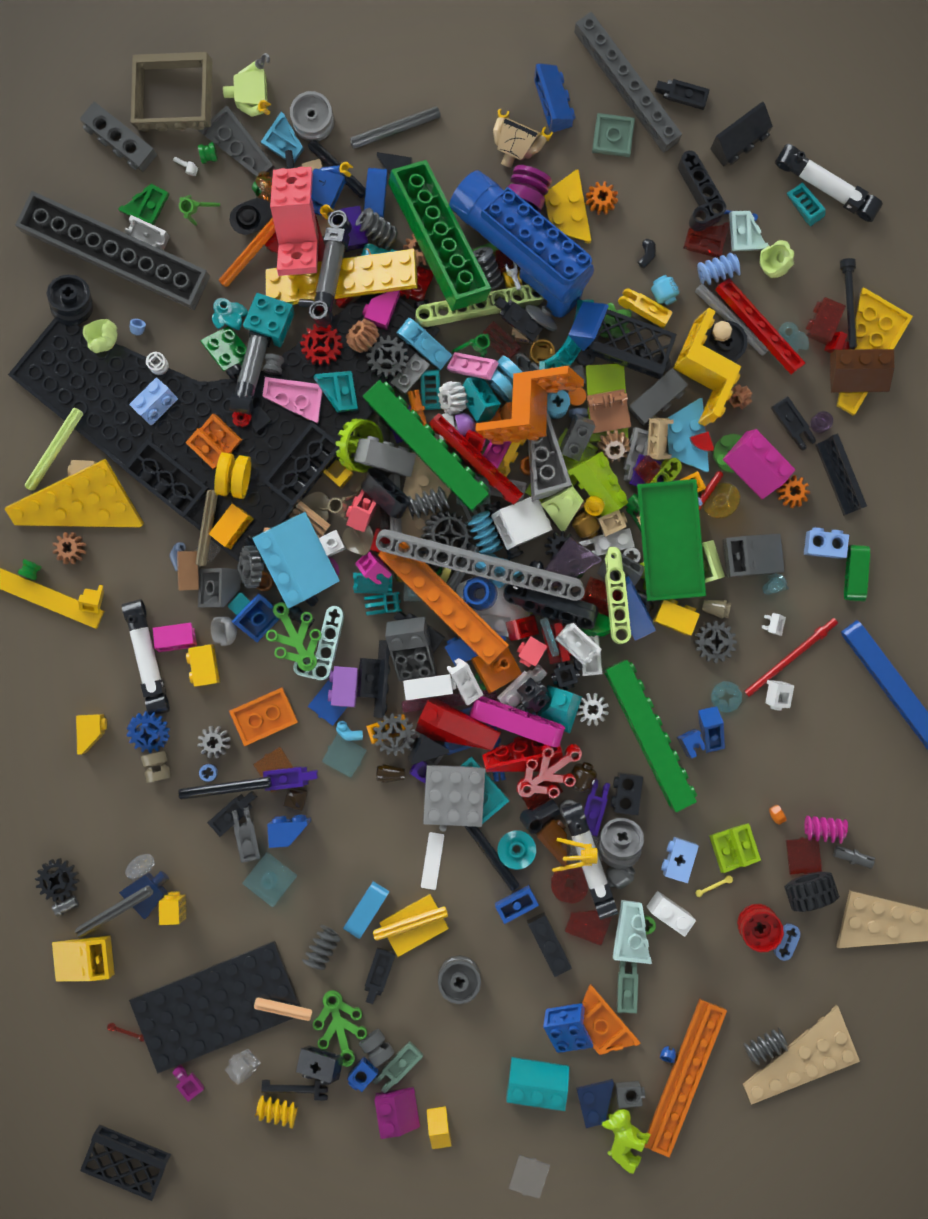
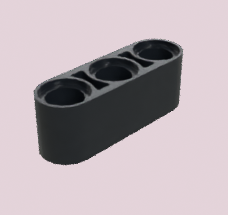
[361,468,410,519]

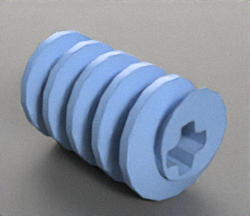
[697,253,741,285]

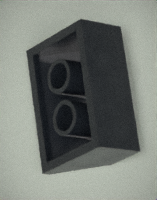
[710,101,773,167]

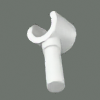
[173,157,198,176]
[506,262,521,290]

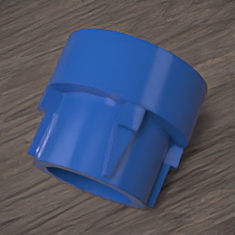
[463,577,498,611]

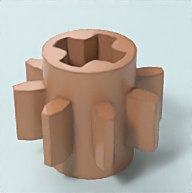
[728,384,753,410]

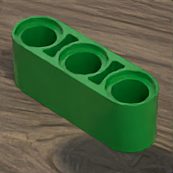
[844,545,870,602]

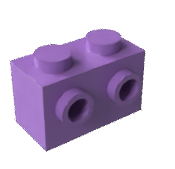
[328,666,359,708]

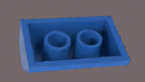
[534,63,575,133]

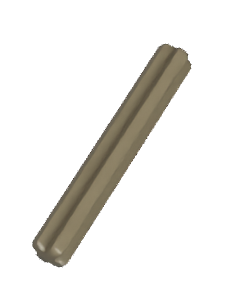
[196,490,218,566]

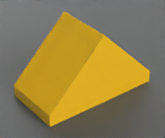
[427,1106,452,1149]

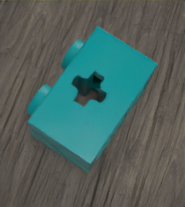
[463,377,501,422]

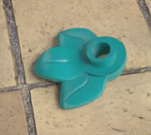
[212,298,248,330]

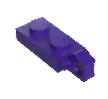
[263,766,319,791]

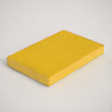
[379,894,449,957]

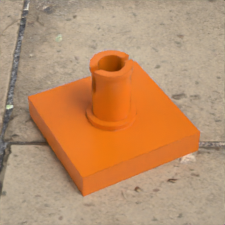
[471,647,522,693]

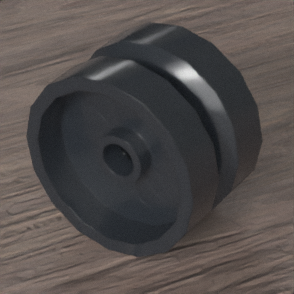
[46,274,93,326]
[703,320,748,363]

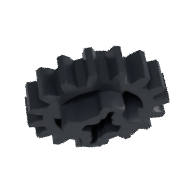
[35,858,79,902]

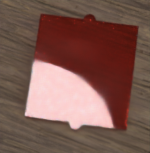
[786,837,822,875]

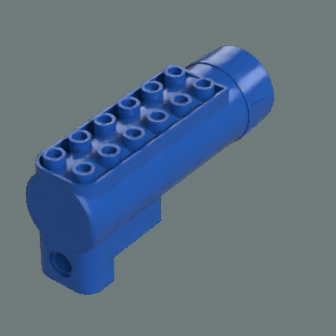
[449,170,594,318]

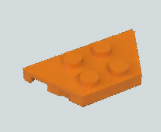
[582,984,641,1055]

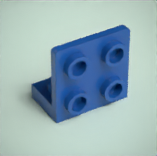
[543,1003,593,1053]

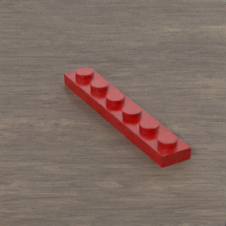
[715,278,806,375]
[428,413,523,505]

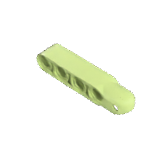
[605,547,631,644]

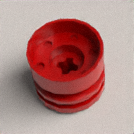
[737,904,784,952]

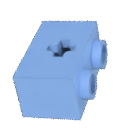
[661,837,699,883]

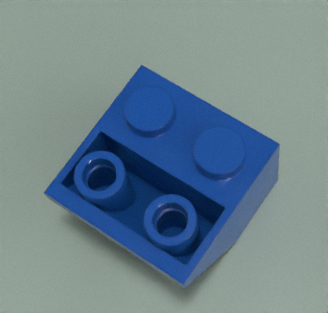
[267,815,311,848]

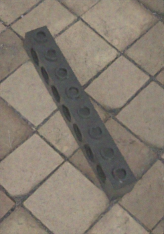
[574,12,682,153]

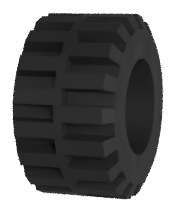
[784,872,840,912]

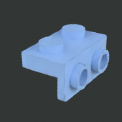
[129,377,178,425]

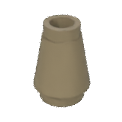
[702,600,731,619]

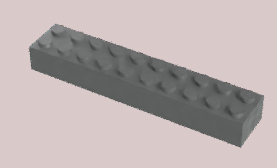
[15,191,210,310]

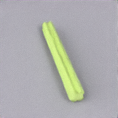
[25,408,83,491]

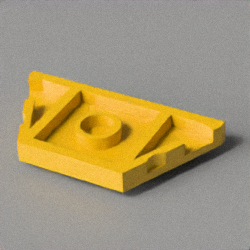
[544,169,591,244]

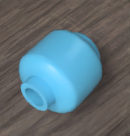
[651,275,680,306]

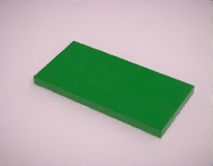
[637,479,706,601]

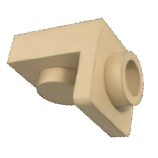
[597,510,628,537]

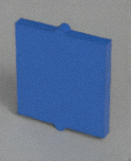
[308,680,347,726]

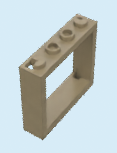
[131,52,212,132]

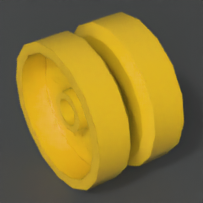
[214,452,251,499]

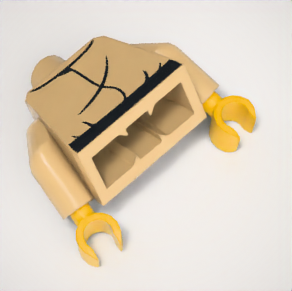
[493,109,553,168]

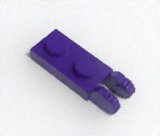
[583,780,610,837]

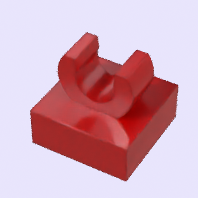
[824,331,849,353]

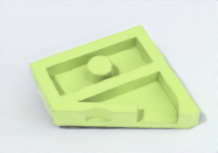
[541,485,584,532]

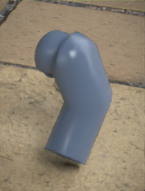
[169,542,186,571]

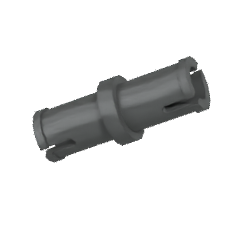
[833,845,875,869]

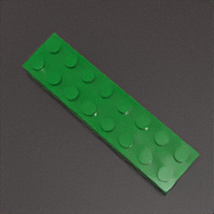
[388,160,491,311]
[363,380,489,513]
[603,660,697,812]

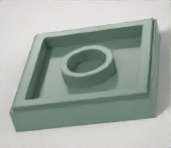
[592,113,635,157]

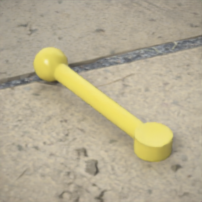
[695,875,733,897]

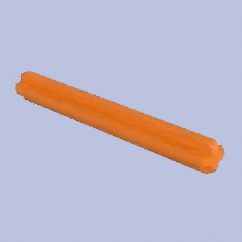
[219,217,276,287]

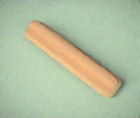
[254,997,312,1021]

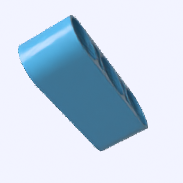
[343,881,390,939]

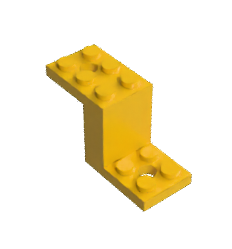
[673,308,741,427]

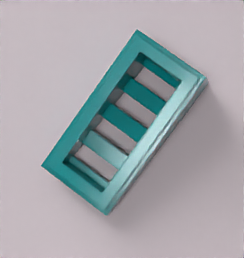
[787,182,826,226]
[420,369,441,410]

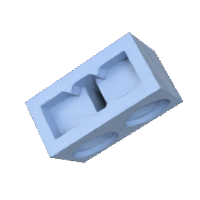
[804,528,849,559]

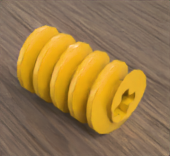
[255,1095,298,1128]

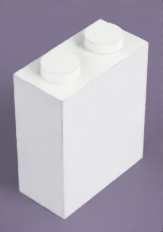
[491,497,553,550]
[403,674,456,700]
[646,891,696,937]

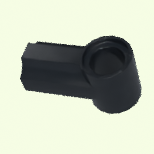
[519,799,561,834]

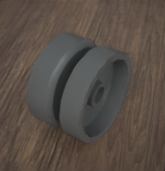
[438,955,481,1004]

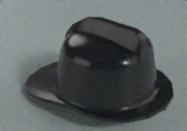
[229,198,272,235]

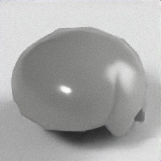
[210,617,237,646]

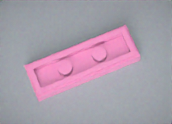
[447,352,499,380]

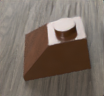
[536,818,567,867]

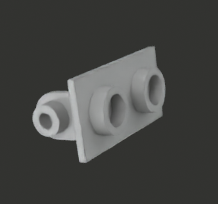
[391,353,430,394]

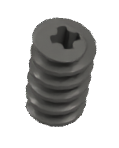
[355,208,397,250]
[473,247,503,291]
[408,486,450,520]
[302,925,341,970]
[743,1027,788,1065]

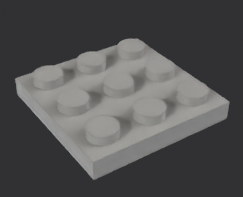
[423,765,485,827]

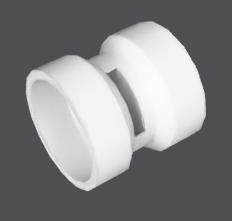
[146,352,169,375]

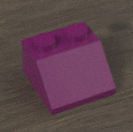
[374,1087,420,1139]

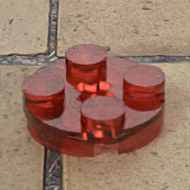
[551,863,589,903]

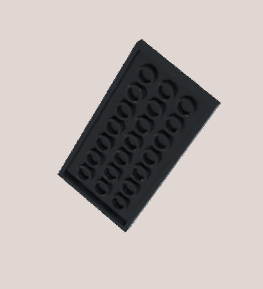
[129,941,301,1074]

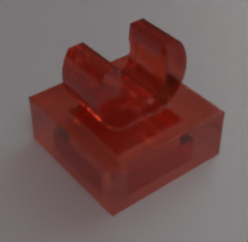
[634,455,661,483]

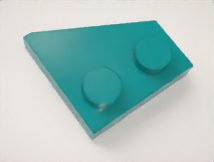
[314,371,358,412]

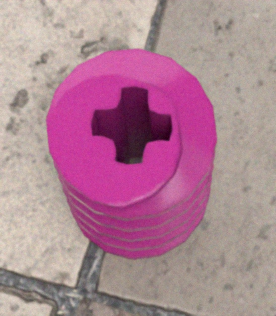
[804,815,848,844]

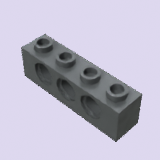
[80,101,157,172]

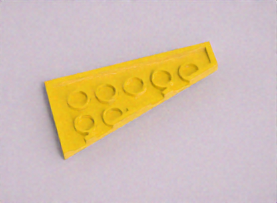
[837,287,913,416]

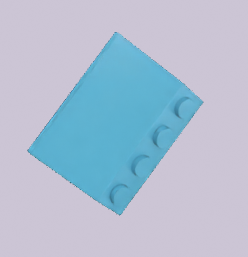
[252,512,340,608]

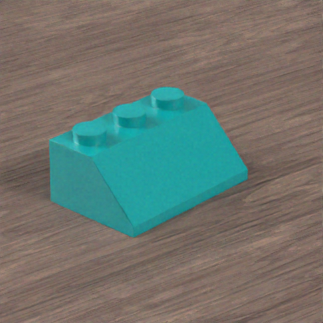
[506,1057,569,1111]

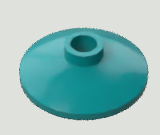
[497,830,536,870]

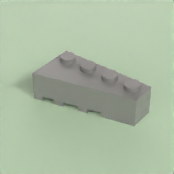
[528,413,572,501]

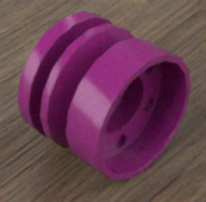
[508,165,552,213]

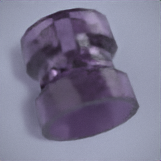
[810,411,833,433]

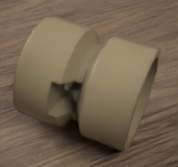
[140,750,171,783]

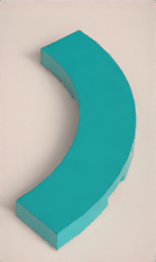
[539,299,594,370]

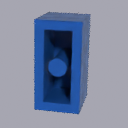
[495,885,539,924]

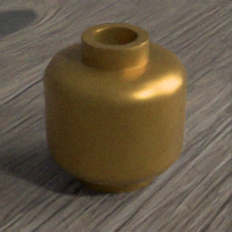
[572,509,600,539]

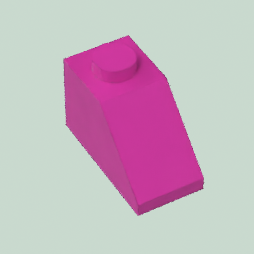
[362,290,400,330]

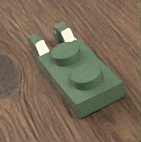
[617,961,638,1014]
[372,1041,424,1093]

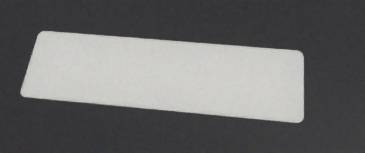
[421,832,444,890]

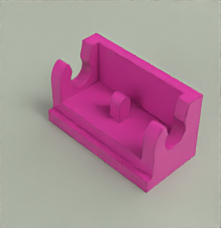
[355,551,392,584]
[153,623,197,653]

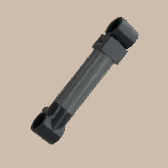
[298,210,352,327]
[229,330,272,415]

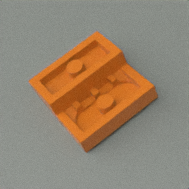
[186,414,242,469]

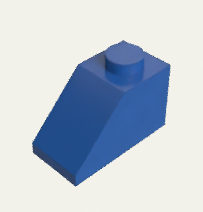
[698,706,725,753]

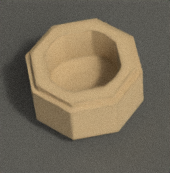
[712,321,732,342]

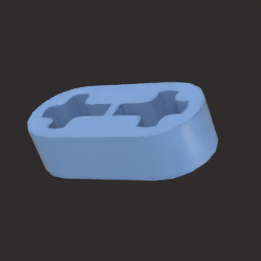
[774,923,800,961]

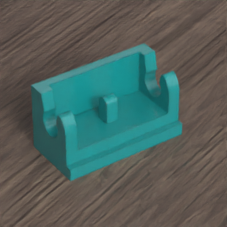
[353,573,393,594]

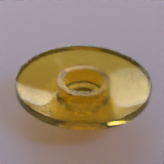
[703,483,740,519]

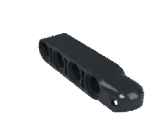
[503,584,599,630]

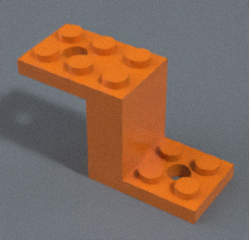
[476,366,584,445]

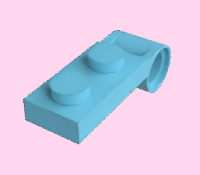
[396,318,452,370]

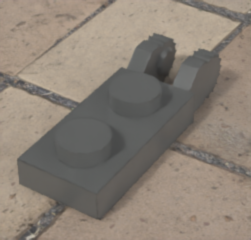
[232,807,260,863]

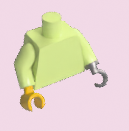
[223,53,271,117]

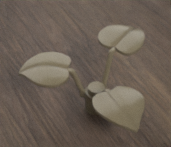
[300,468,377,556]

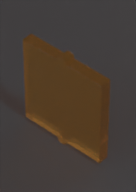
[253,747,293,793]

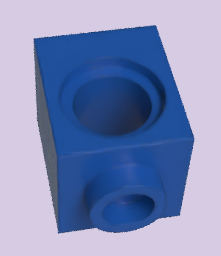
[347,1057,378,1092]

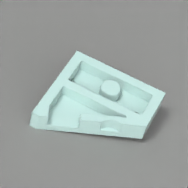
[729,211,769,251]

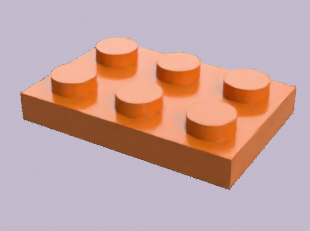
[229,687,298,746]

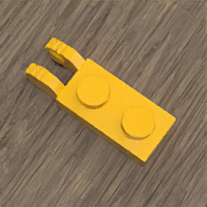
[618,288,673,329]

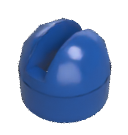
[660,1046,676,1063]

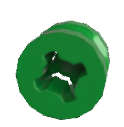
[198,142,218,164]
[17,559,42,581]

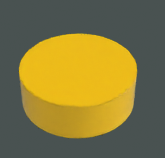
[584,496,605,516]

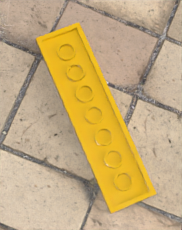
[266,249,417,304]

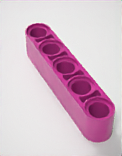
[470,696,565,747]

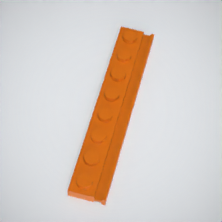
[378,542,509,666]
[644,999,727,1158]

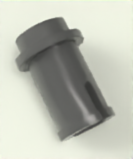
[52,895,79,916]

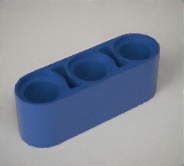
[364,168,388,218]

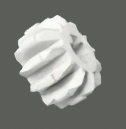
[438,381,468,414]
[576,693,609,726]

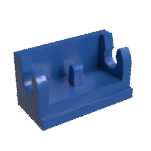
[677,729,705,759]

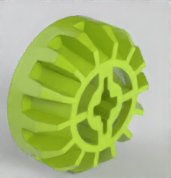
[335,419,383,473]

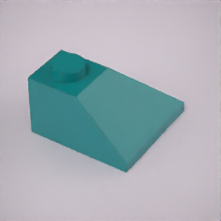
[537,685,582,733]

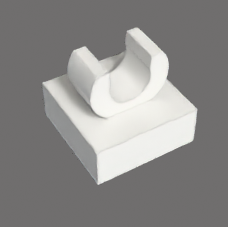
[762,613,786,636]

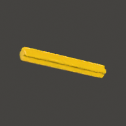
[373,907,448,941]

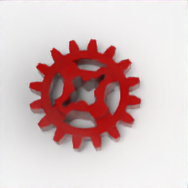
[300,324,343,366]

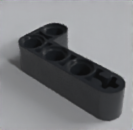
[678,150,727,231]

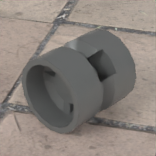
[359,1029,395,1067]

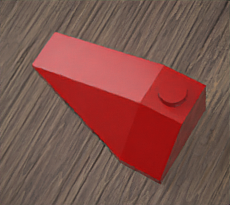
[482,736,564,772]

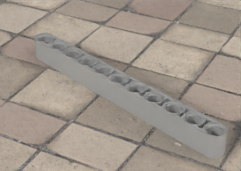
[376,529,585,601]

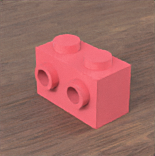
[346,489,378,532]
[517,636,547,668]

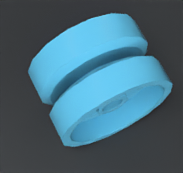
[485,356,522,403]

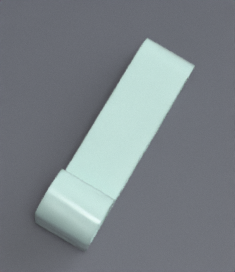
[293,606,344,680]

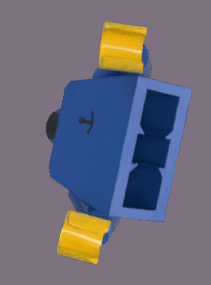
[312,162,353,220]

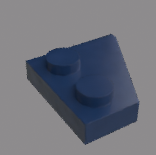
[576,1079,614,1128]

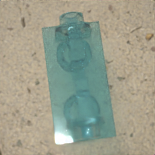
[762,573,789,595]

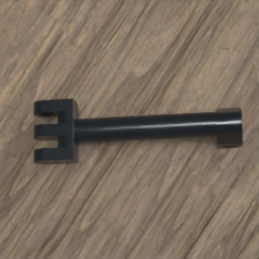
[261,1079,328,1101]

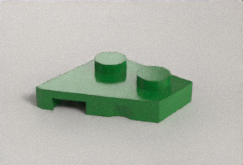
[118,184,170,225]

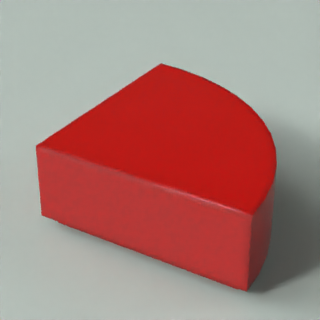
[689,431,714,451]

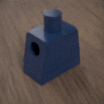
[119,871,169,920]

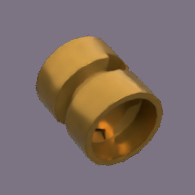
[529,339,555,366]

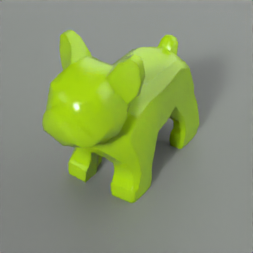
[602,1109,651,1174]

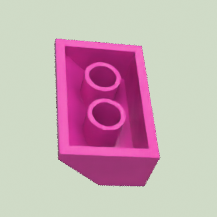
[722,429,795,499]

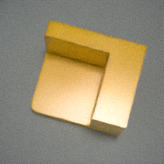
[323,460,354,489]
[78,585,104,614]

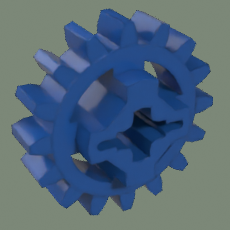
[126,711,170,753]

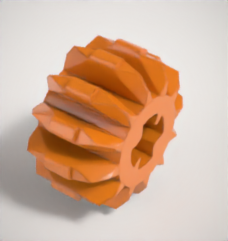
[586,181,618,215]
[776,475,810,508]

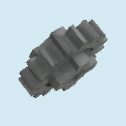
[366,335,409,379]
[237,546,264,588]
[694,621,737,663]
[373,713,415,756]

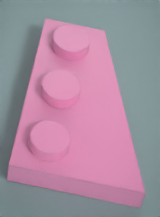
[263,377,323,424]

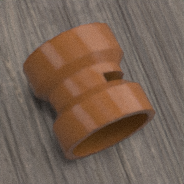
[256,571,274,591]

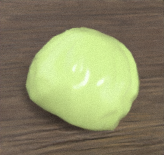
[759,240,794,278]
[83,319,117,353]

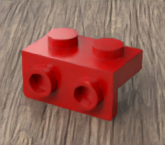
[541,622,572,664]

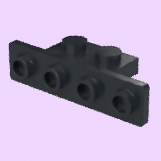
[357,640,391,718]

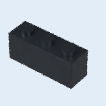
[527,912,572,977]

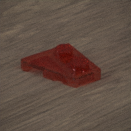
[564,910,612,946]

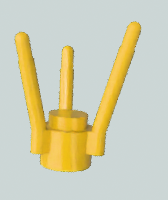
[552,838,598,872]

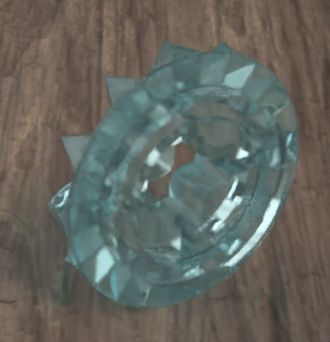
[711,681,742,712]

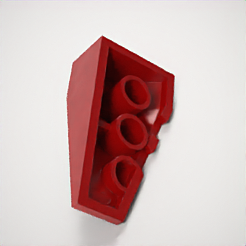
[415,697,501,750]

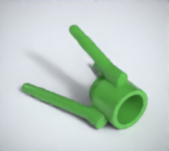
[179,195,220,225]

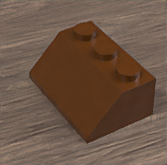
[830,349,895,393]

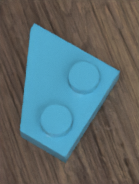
[261,112,304,163]

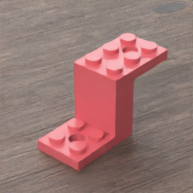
[270,167,319,276]

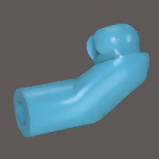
[336,721,363,741]

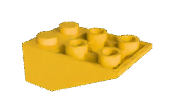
[52,935,115,981]

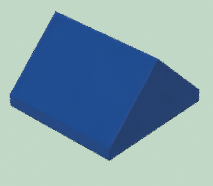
[569,302,609,351]
[232,593,281,642]

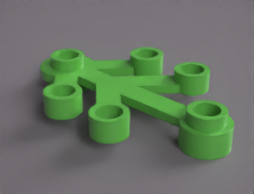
[266,602,322,671]
[313,990,367,1067]

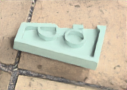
[613,900,652,964]

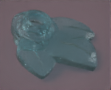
[779,322,809,353]

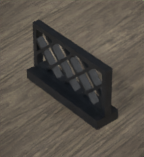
[588,309,677,379]
[815,433,867,516]
[80,1125,171,1201]

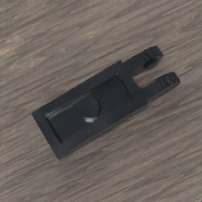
[771,396,816,450]

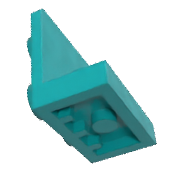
[243,293,295,348]

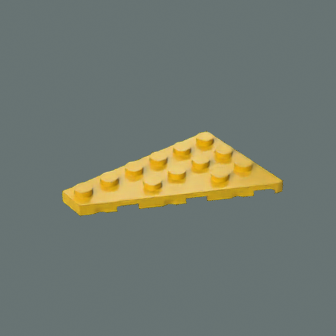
[5,459,144,527]

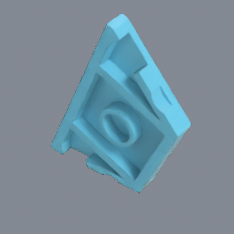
[667,398,709,472]

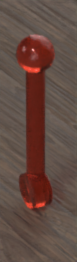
[107,1023,145,1042]

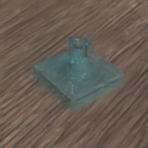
[242,852,297,907]

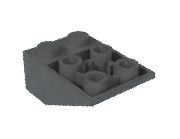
[723,534,785,578]
[385,617,437,681]

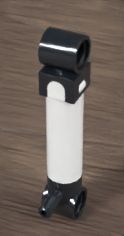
[775,144,883,222]
[122,599,170,716]
[562,802,619,920]

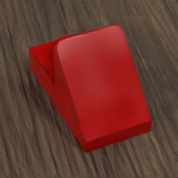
[506,615,539,641]

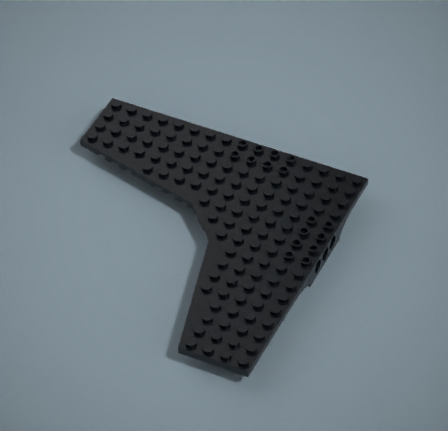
[8,292,440,562]

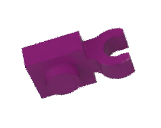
[172,1064,205,1102]

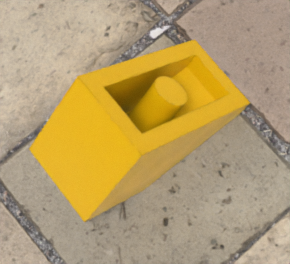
[76,714,107,755]

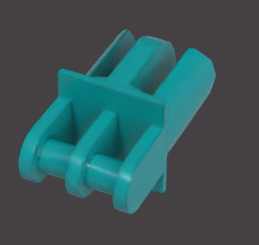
[364,592,402,616]

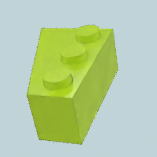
[567,451,628,517]

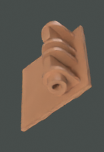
[586,389,631,434]

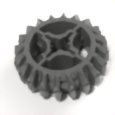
[421,511,473,560]

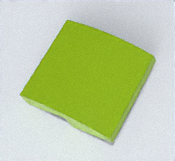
[709,823,761,873]

